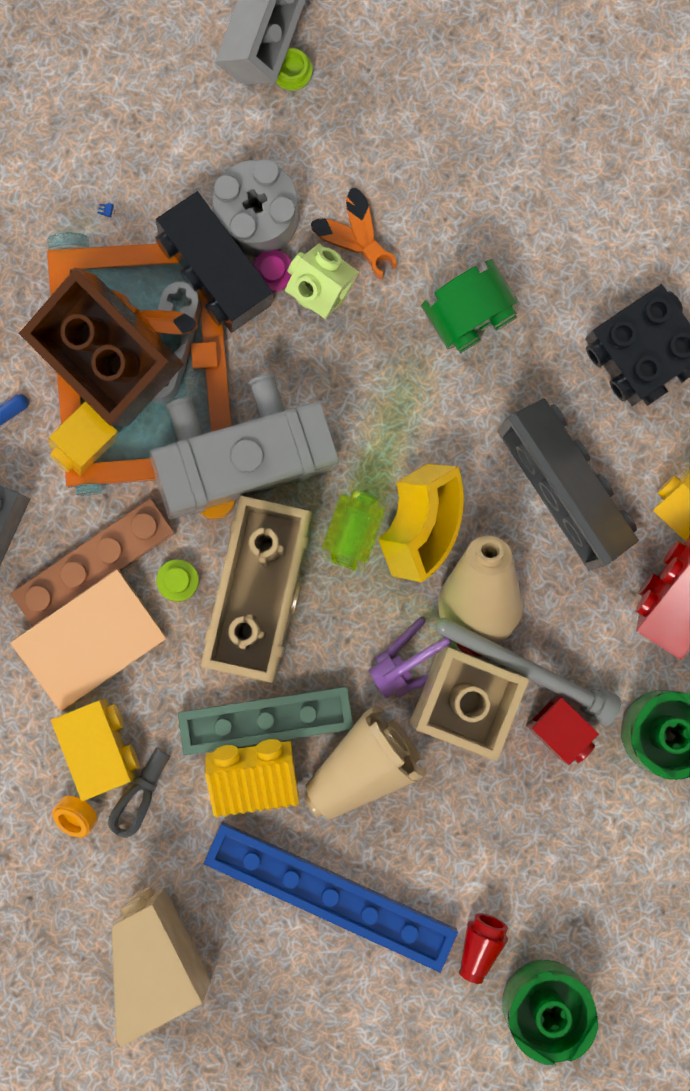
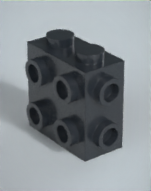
[585,284,690,407]

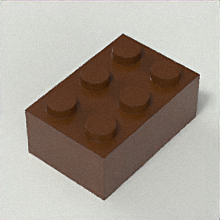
[19,268,185,426]

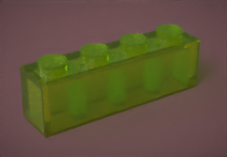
[321,490,386,573]

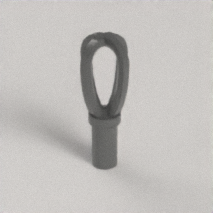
[108,748,171,838]

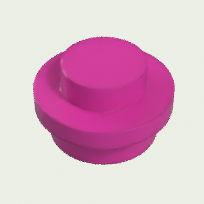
[253,250,292,292]

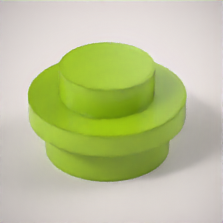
[276,48,313,91]
[156,559,199,602]

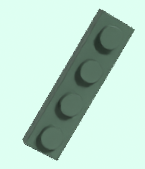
[178,686,353,755]

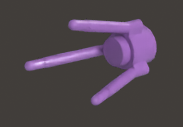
[368,617,451,698]

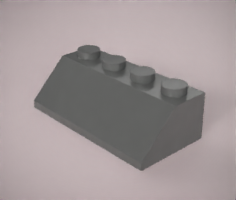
[497,398,639,571]

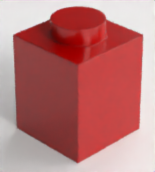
[526,696,599,765]

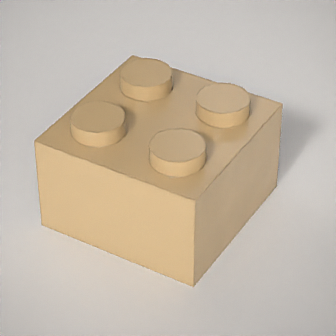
[409,646,530,762]

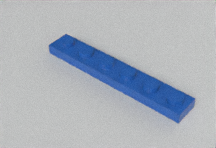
[203,822,458,973]

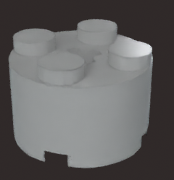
[212,159,299,257]

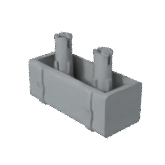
[150,373,339,520]

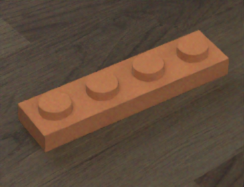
[10,498,176,626]

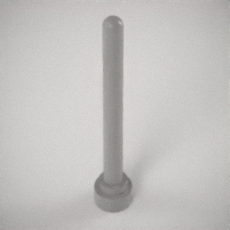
[435,618,621,727]

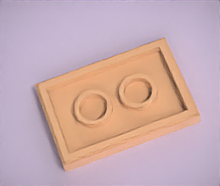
[10,568,167,712]

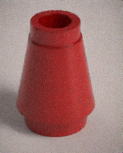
[459,913,508,984]

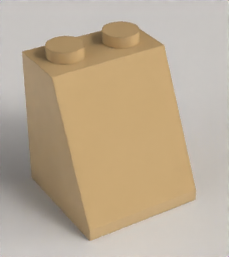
[111,887,211,1048]

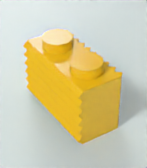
[205,739,299,818]

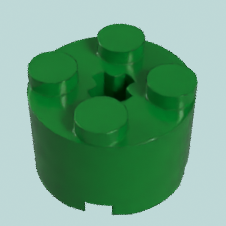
[421,259,520,353]
[621,690,690,780]
[502,959,598,1065]

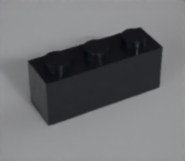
[155,191,273,333]

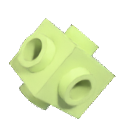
[284,244,359,319]

